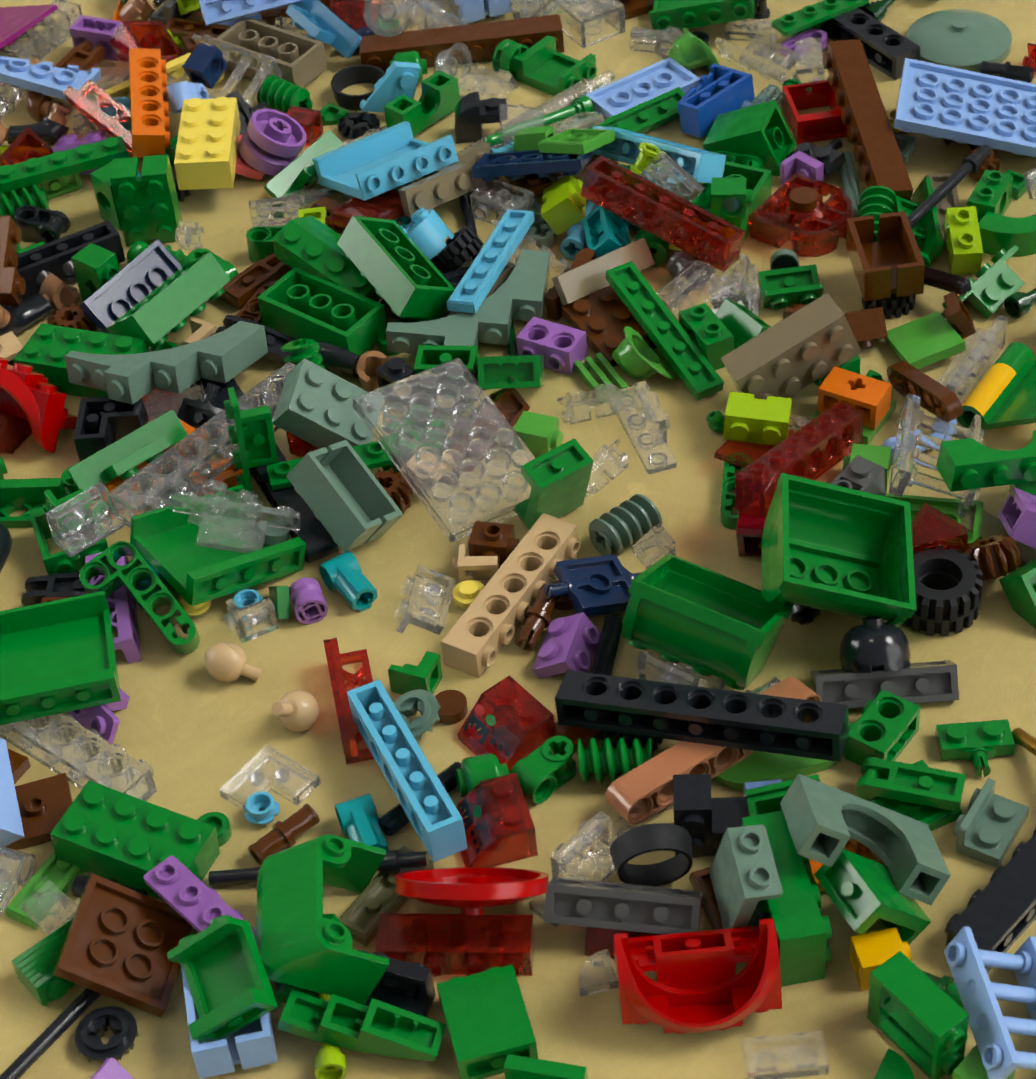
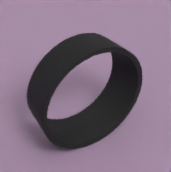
[331,65,385,110]
[610,823,692,887]

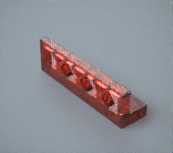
[63,79,143,162]
[323,638,374,765]

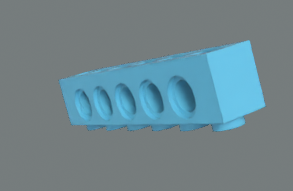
[592,126,726,183]
[347,679,468,862]

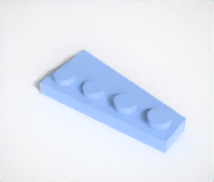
[0,56,101,104]

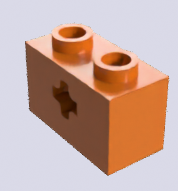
[818,366,892,430]

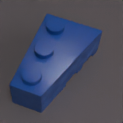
[677,63,756,138]

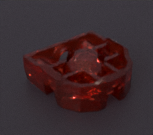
[749,173,852,257]

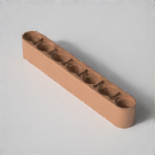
[605,677,822,824]

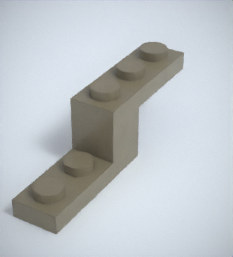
[398,142,491,217]

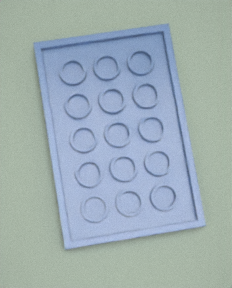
[893,58,1036,157]

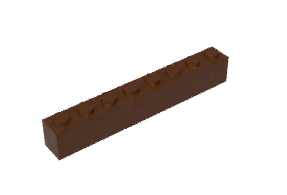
[359,14,564,72]
[822,39,913,201]

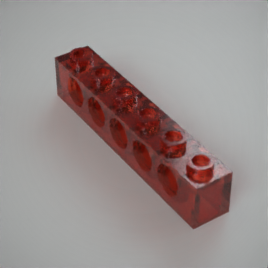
[580,156,746,272]
[735,403,864,518]

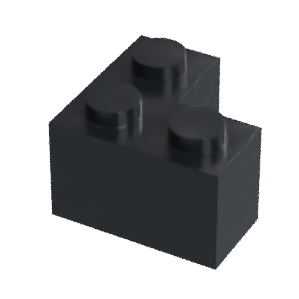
[73,397,148,462]
[673,774,749,858]

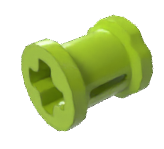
[629,142,663,180]

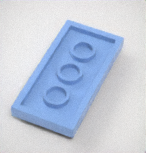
[585,57,700,119]

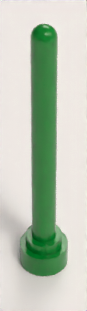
[484,95,593,146]

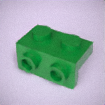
[757,264,824,309]

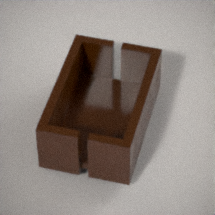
[846,211,925,301]

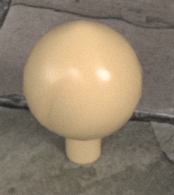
[204,642,262,682]
[272,690,319,732]

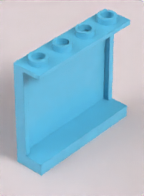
[312,121,459,201]

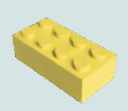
[174,97,241,190]

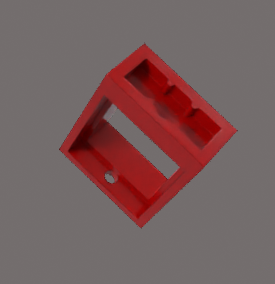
[782,80,848,144]

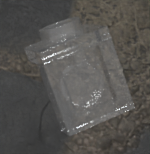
[223,598,279,643]
[21,879,80,935]

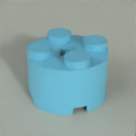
[400,207,454,260]

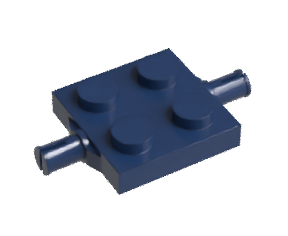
[544,554,642,617]

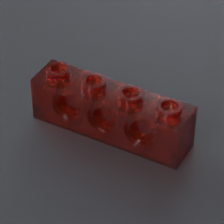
[375,913,535,977]

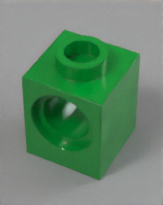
[711,177,752,218]

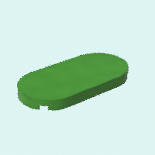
[713,748,845,792]

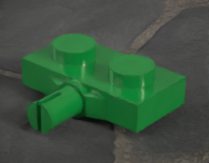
[935,719,1015,777]

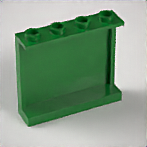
[649,0,755,35]
[130,484,306,606]
[0,591,121,725]

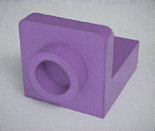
[780,151,824,191]

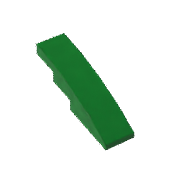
[277,989,447,1061]

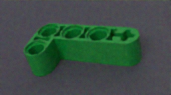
[79,541,200,655]

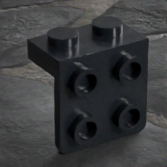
[357,950,436,1017]

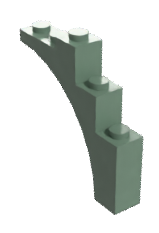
[386,249,550,354]
[64,321,268,404]

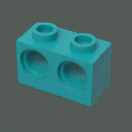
[582,203,631,258]

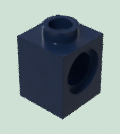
[182,43,228,89]

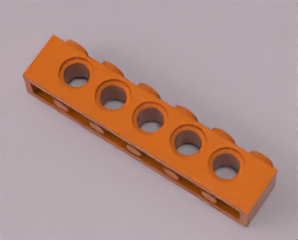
[129,48,170,158]

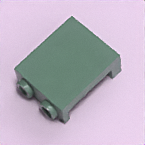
[709,824,783,929]

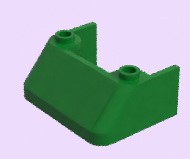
[255,834,389,1004]

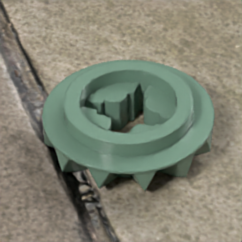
[394,689,441,740]

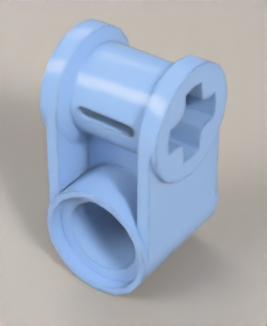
[166,81,209,113]

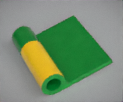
[957,342,1036,431]

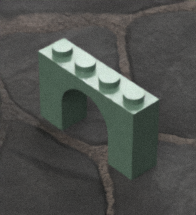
[780,773,951,905]

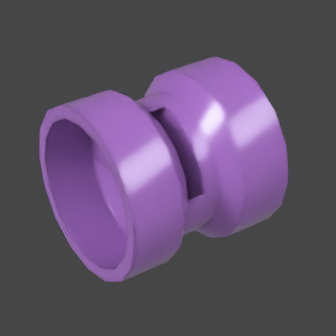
[289,578,328,624]

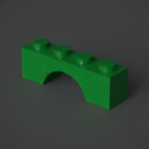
[936,430,1036,492]

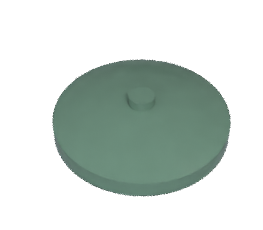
[907,9,1012,73]

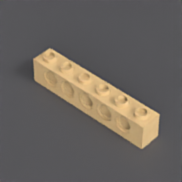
[441,513,581,678]

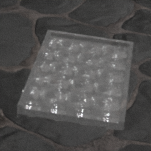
[352,358,535,542]

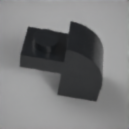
[455,91,507,143]

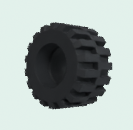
[904,546,983,636]

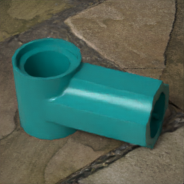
[319,551,378,612]
[334,793,389,851]

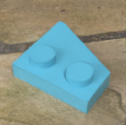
[360,61,421,113]

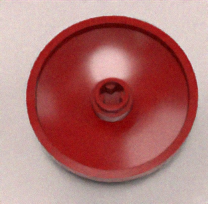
[395,867,548,915]

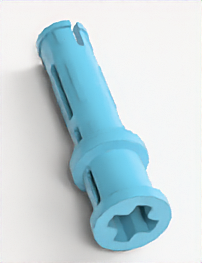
[560,196,600,260]

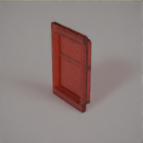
[325,189,404,228]

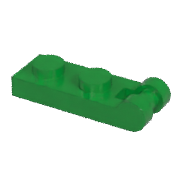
[856,757,966,812]

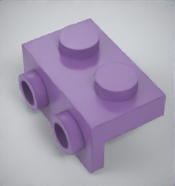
[532,612,601,679]

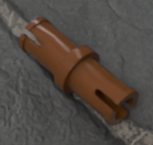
[515,584,560,651]
[248,803,320,865]

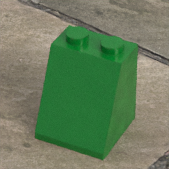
[703,100,796,176]

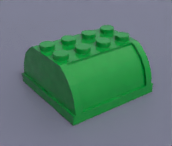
[762,473,917,627]
[622,553,794,690]

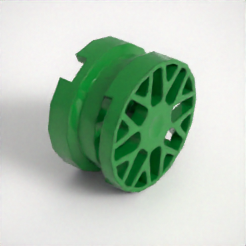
[492,39,529,80]

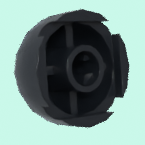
[840,616,911,673]

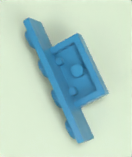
[285,0,362,59]

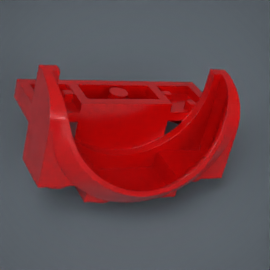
[0,357,77,453]
[613,919,782,1034]

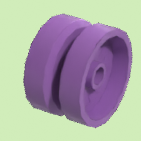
[238,108,307,176]

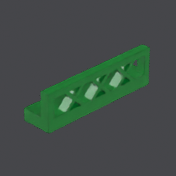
[0,478,67,528]

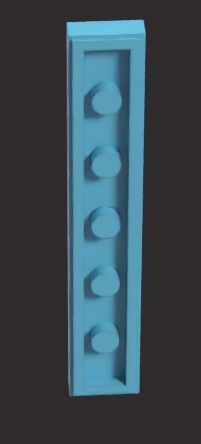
[447,209,535,313]

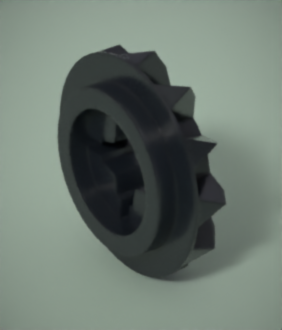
[338,111,380,140]
[75,1006,139,1063]

